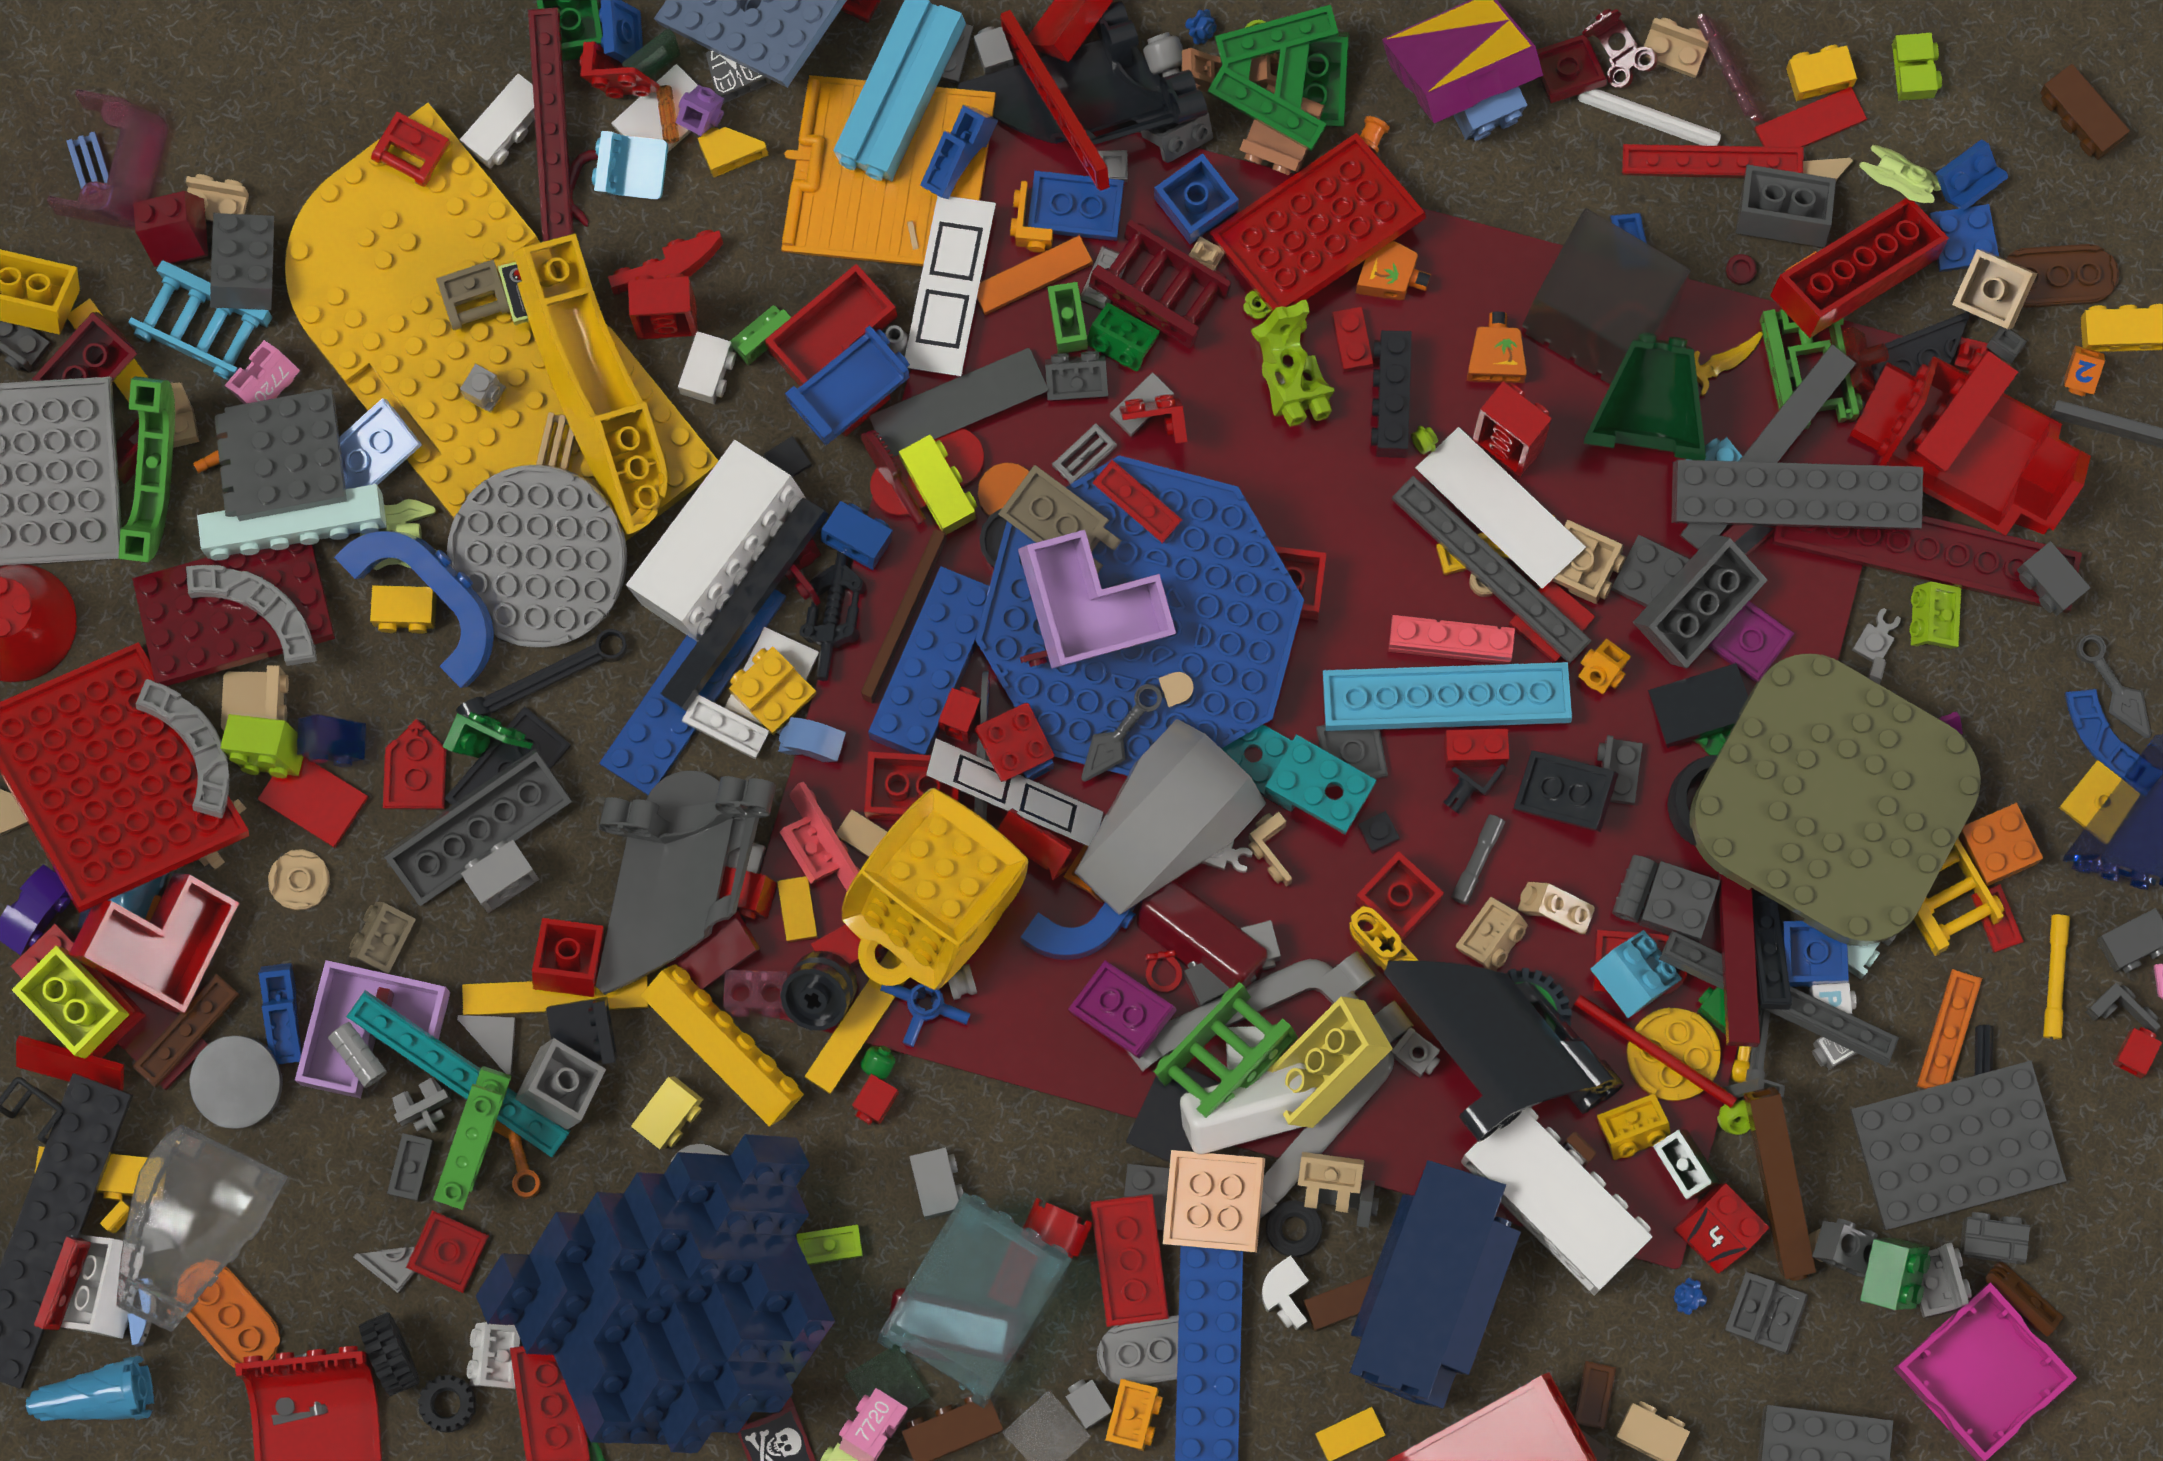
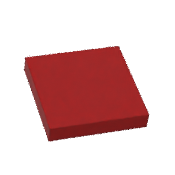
[1509,581,1595,663]
[405,1210,489,1293]

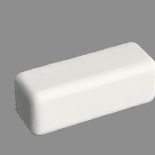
[1180,1063,1317,1154]

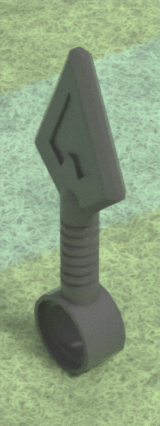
[2076,634,2151,738]
[1081,683,1163,782]

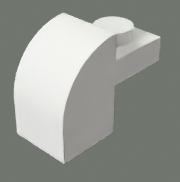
[1262,1255,1309,1331]

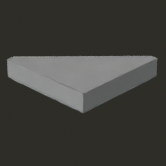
[457,1015,516,1075]
[354,1247,416,1293]

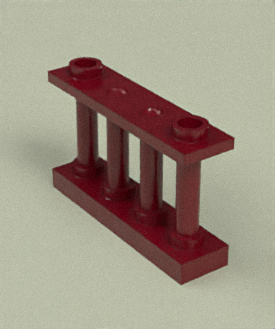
[1089,220,1231,349]

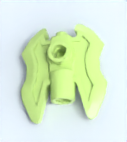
[1859,145,1941,203]
[360,499,437,570]

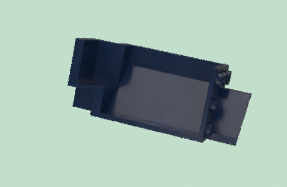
[1349,1160,1521,1409]

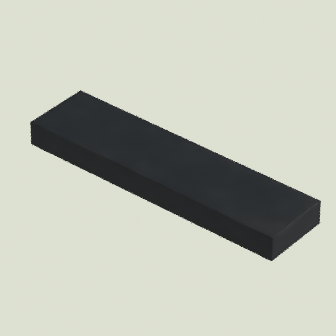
[1752,895,1792,1010]

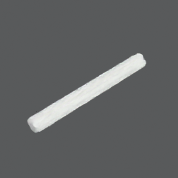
[1578,89,1721,146]

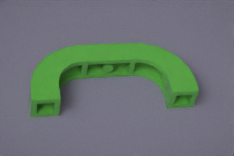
[118,376,175,562]

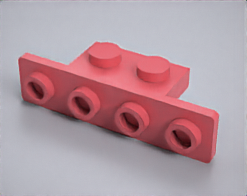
[780,782,860,891]

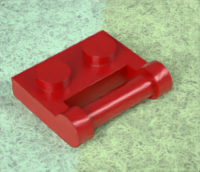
[371,111,450,187]

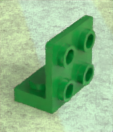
[443,712,533,758]

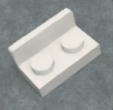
[467,1322,520,1389]

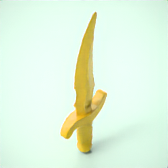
[1694,331,1763,396]

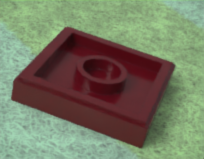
[1537,35,1607,103]

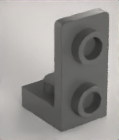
[2085,983,2161,1033]

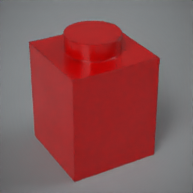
[2113,1027,2162,1079]
[852,1074,899,1126]

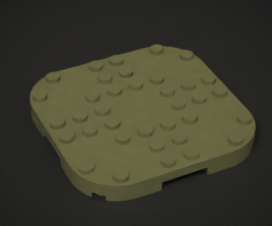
[1689,654,1981,946]

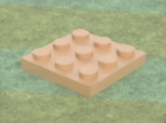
[1163,1150,1265,1253]

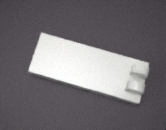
[682,695,769,759]

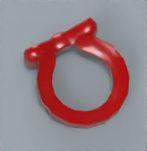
[1145,950,1182,993]

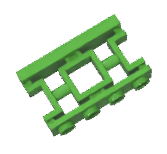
[1760,309,1863,429]

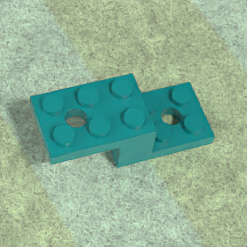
[1221,724,1377,835]

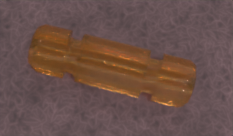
[656,85,679,144]

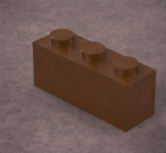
[2040,64,2130,160]
[902,1392,1004,1461]

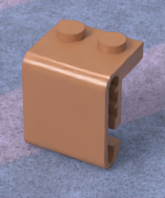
[1240,84,1325,175]

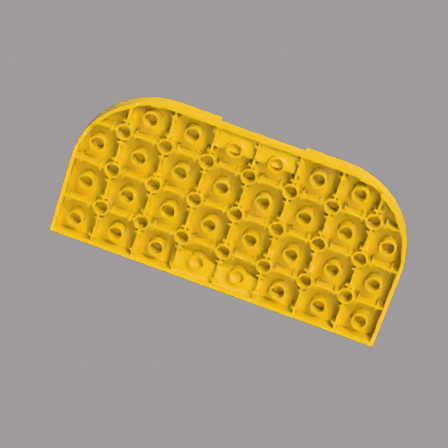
[285,103,719,541]

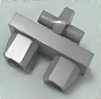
[393,1078,452,1133]

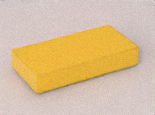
[777,876,818,943]
[1315,1407,1385,1461]

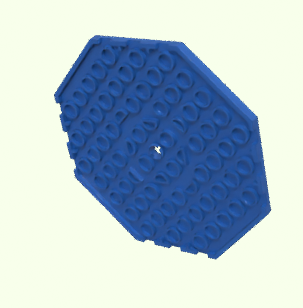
[976,455,1304,776]

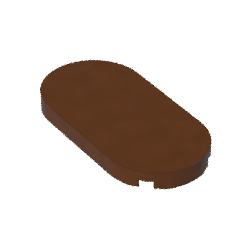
[2005,244,2119,308]

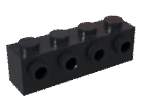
[1371,330,1412,458]

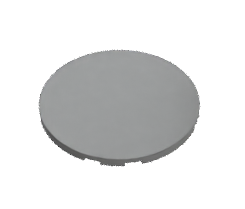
[447,464,627,647]

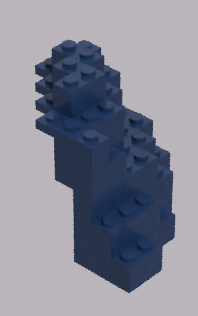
[476,1134,835,1453]

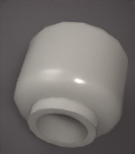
[1143,32,1183,77]

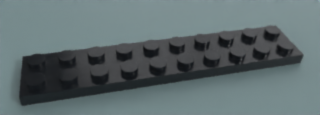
[0,1073,133,1389]

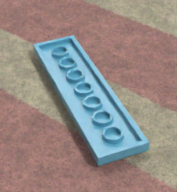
[1323,662,1572,731]

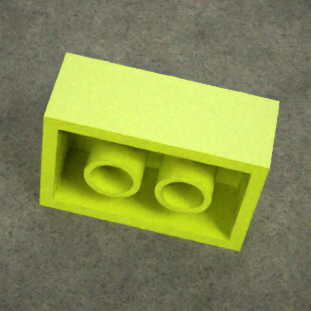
[12,946,130,1059]

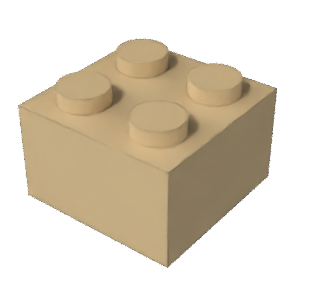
[1952,249,2038,329]

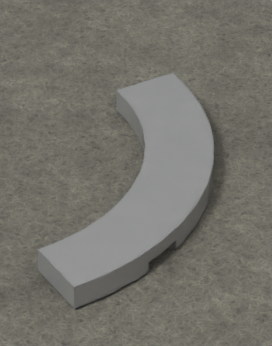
[186,565,317,666]
[136,679,229,819]

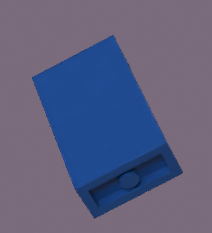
[785,325,910,446]

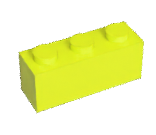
[899,434,978,535]

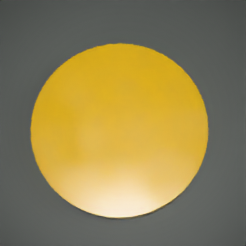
[1627,1007,1721,1101]

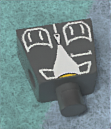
[706,50,771,104]

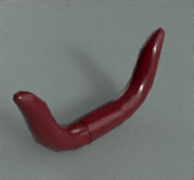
[569,150,598,227]

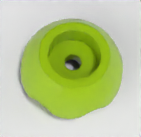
[1717,1099,1751,1135]

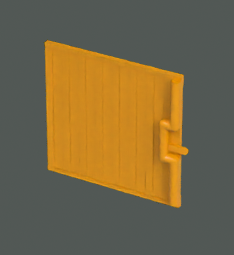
[781,75,996,266]

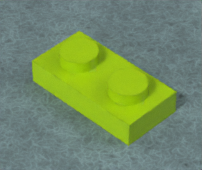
[796,1225,863,1265]

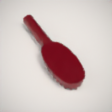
[861,430,927,525]

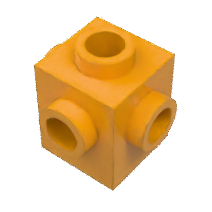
[1578,638,1631,694]

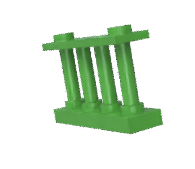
[1153,982,1298,1118]
[433,1066,512,1210]

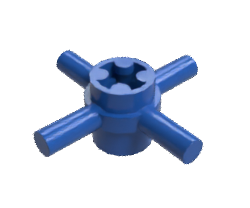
[880,984,971,1047]

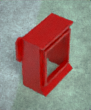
[997,808,1085,880]

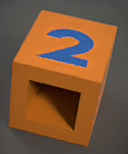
[2064,345,2105,396]

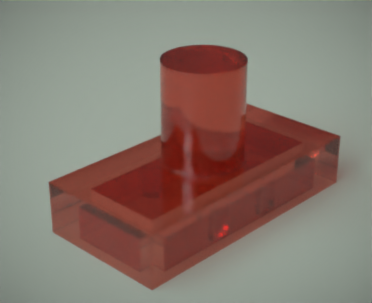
[1842,326,1889,393]

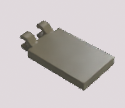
[998,465,1122,574]

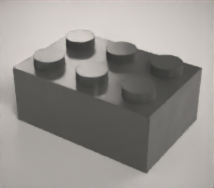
[210,213,274,310]

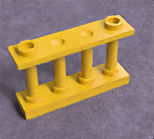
[1913,838,2004,956]

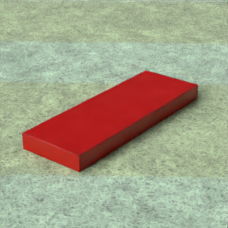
[1754,87,1867,147]
[16,1035,124,1091]

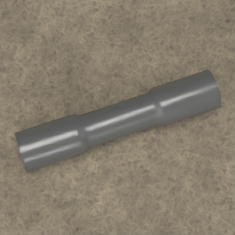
[1451,814,1505,905]

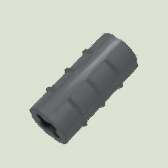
[1612,855,1659,923]

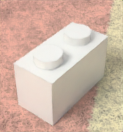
[678,331,736,404]

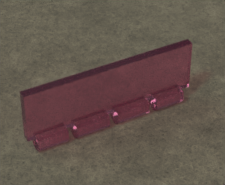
[1696,14,1765,124]

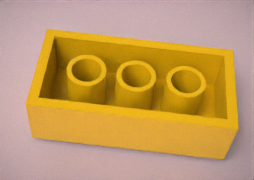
[0,249,80,335]

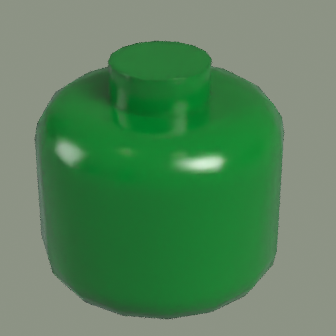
[861,1045,895,1080]

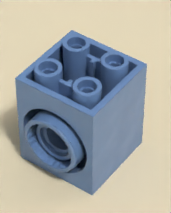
[1454,86,1527,141]

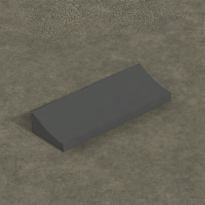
[384,748,572,906]

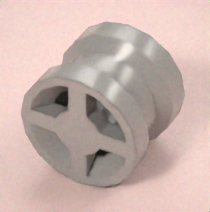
[948,964,977,1000]

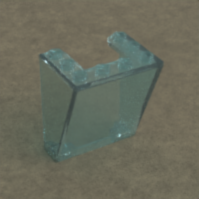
[877,1192,1072,1408]

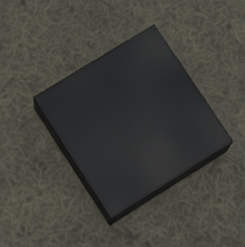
[764,436,812,478]

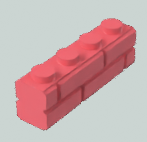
[1388,615,1515,664]

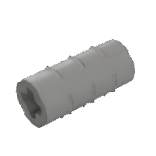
[328,1022,387,1088]

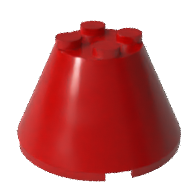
[0,564,77,682]

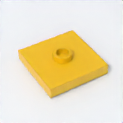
[2059,760,2147,846]

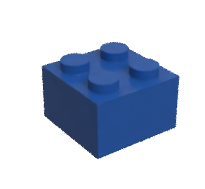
[1154,153,1239,244]

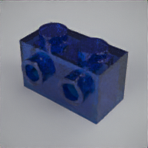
[297,714,366,767]

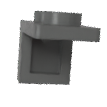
[1317,1179,1379,1228]

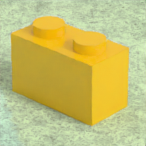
[1786,45,1857,101]
[370,585,437,634]

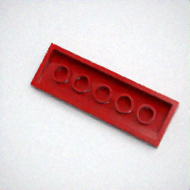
[1027,0,1113,62]

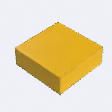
[100,1200,134,1233]

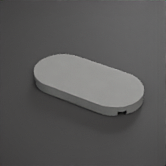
[1097,1315,1179,1385]

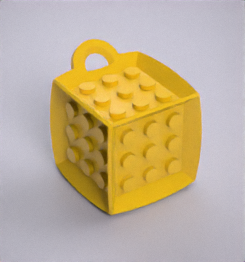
[842,788,1028,990]

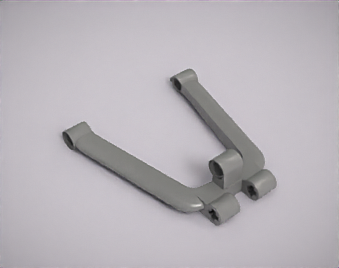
[1126,951,1414,1219]

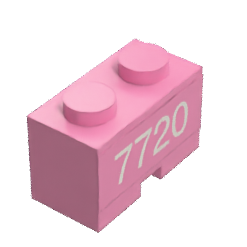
[224,340,300,404]
[839,1388,908,1461]

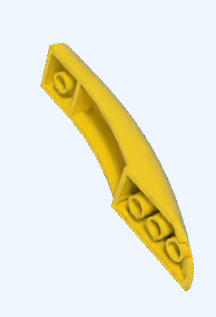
[513,234,667,534]

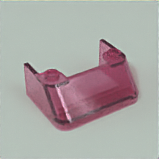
[47,89,169,229]

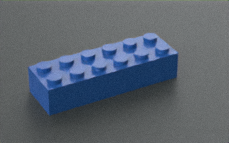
[868,566,990,755]

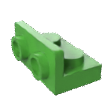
[730,305,791,365]

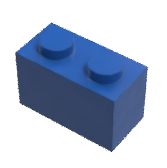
[821,501,893,570]

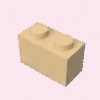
[1614,1401,1690,1461]

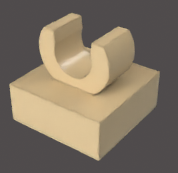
[1189,237,1225,271]

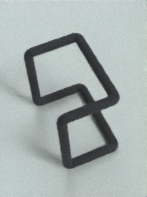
[0,1077,63,1145]

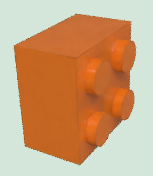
[1958,803,2043,886]

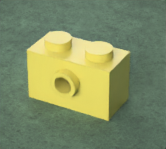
[631,1076,704,1149]

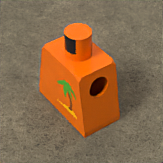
[1356,241,1431,300]
[1467,311,1526,383]

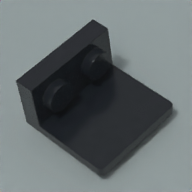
[546,996,618,1064]

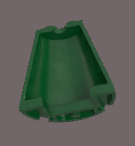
[1584,332,1706,461]

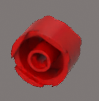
[1021,1198,1093,1261]

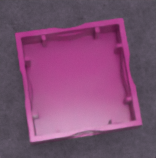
[1893,1283,2077,1461]

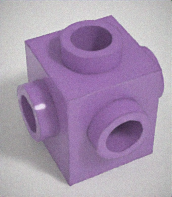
[675,85,724,136]

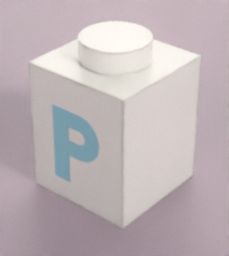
[1808,983,1856,1015]

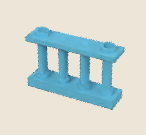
[128,260,273,380]

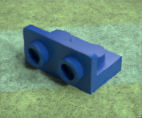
[1935,139,2008,210]

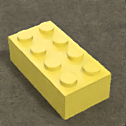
[1267,996,1393,1128]

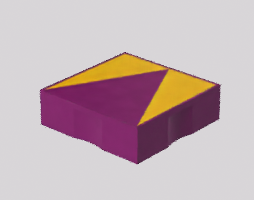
[1382,0,1543,123]

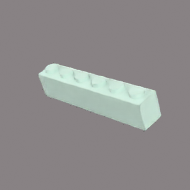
[197,484,387,560]

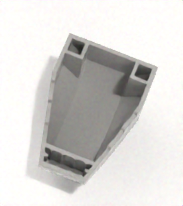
[1074,719,1266,915]

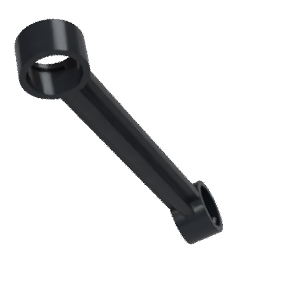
[456,629,627,717]

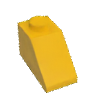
[698,127,768,178]

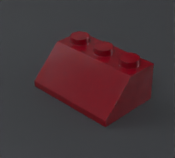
[32,312,138,382]

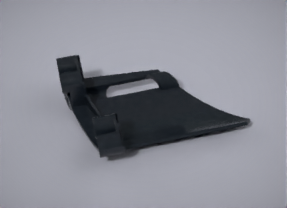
[958,1,1207,145]
[1384,961,1625,1142]

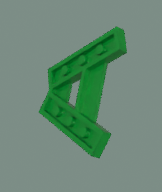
[1207,5,1339,152]

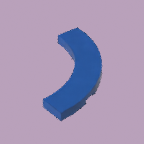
[2065,689,2163,798]

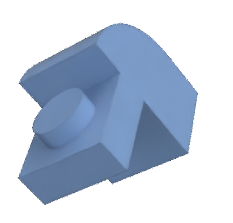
[778,717,846,762]

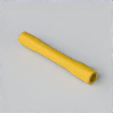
[2043,914,2070,1040]

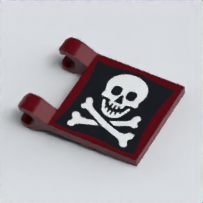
[738,1396,816,1461]

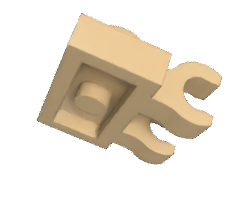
[1298,1152,1364,1213]

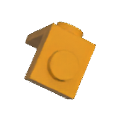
[1010,181,1053,252]

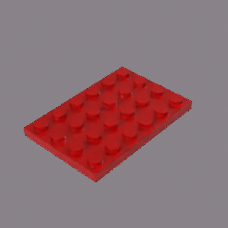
[1210,132,1426,312]

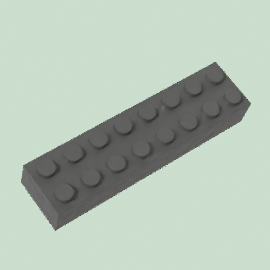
[1672,460,1923,530]

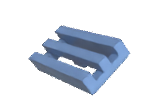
[66,131,113,197]

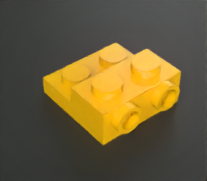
[729,646,817,735]

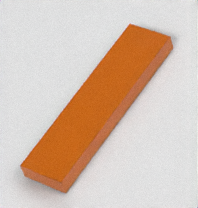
[977,235,1093,315]
[1916,969,1982,1089]

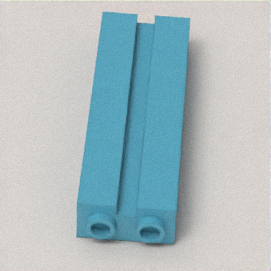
[833,0,966,181]

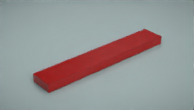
[1622,144,1804,178]

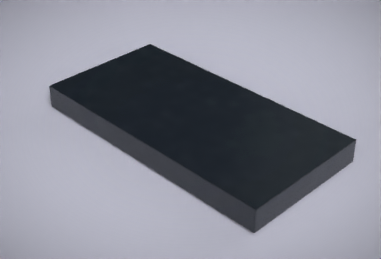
[444,706,571,805]

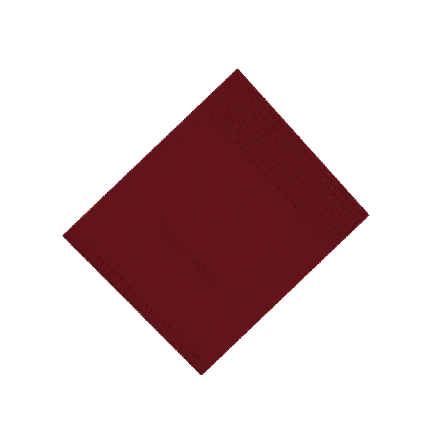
[723,122,1903,1269]

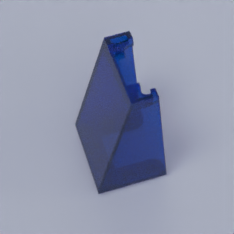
[2063,734,2163,890]

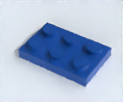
[1028,171,1124,241]

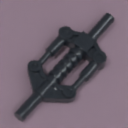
[800,551,866,681]

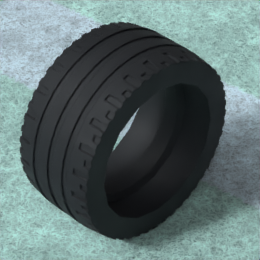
[1667,755,1718,846]

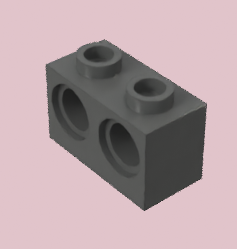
[1812,1218,1878,1278]

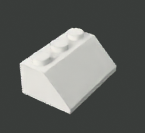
[61,1235,144,1339]

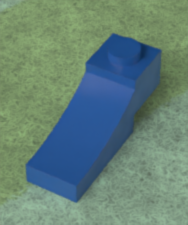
[920,105,998,199]
[258,963,302,1064]

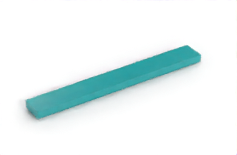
[346,990,571,1157]

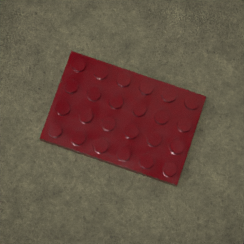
[132,543,335,686]

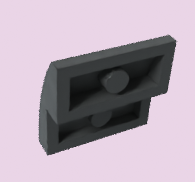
[1725,1272,1809,1355]

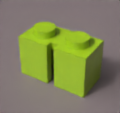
[1892,33,1942,101]

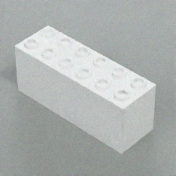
[626,440,806,642]
[1461,1107,1652,1296]

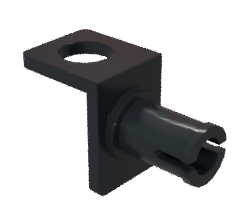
[1443,764,1507,814]

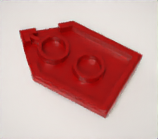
[383,719,447,810]

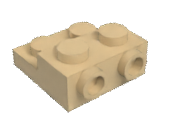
[1551,520,1626,604]

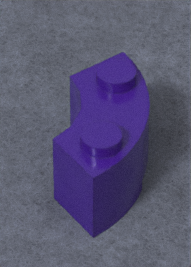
[0,864,71,955]

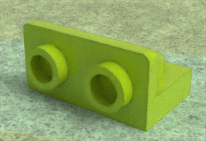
[1910,581,1961,649]

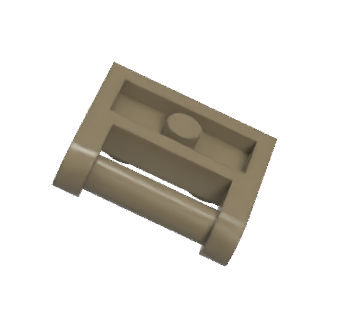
[436,260,510,330]

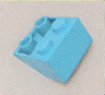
[1590,930,1682,1018]

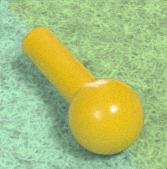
[1730,1046,1752,1083]

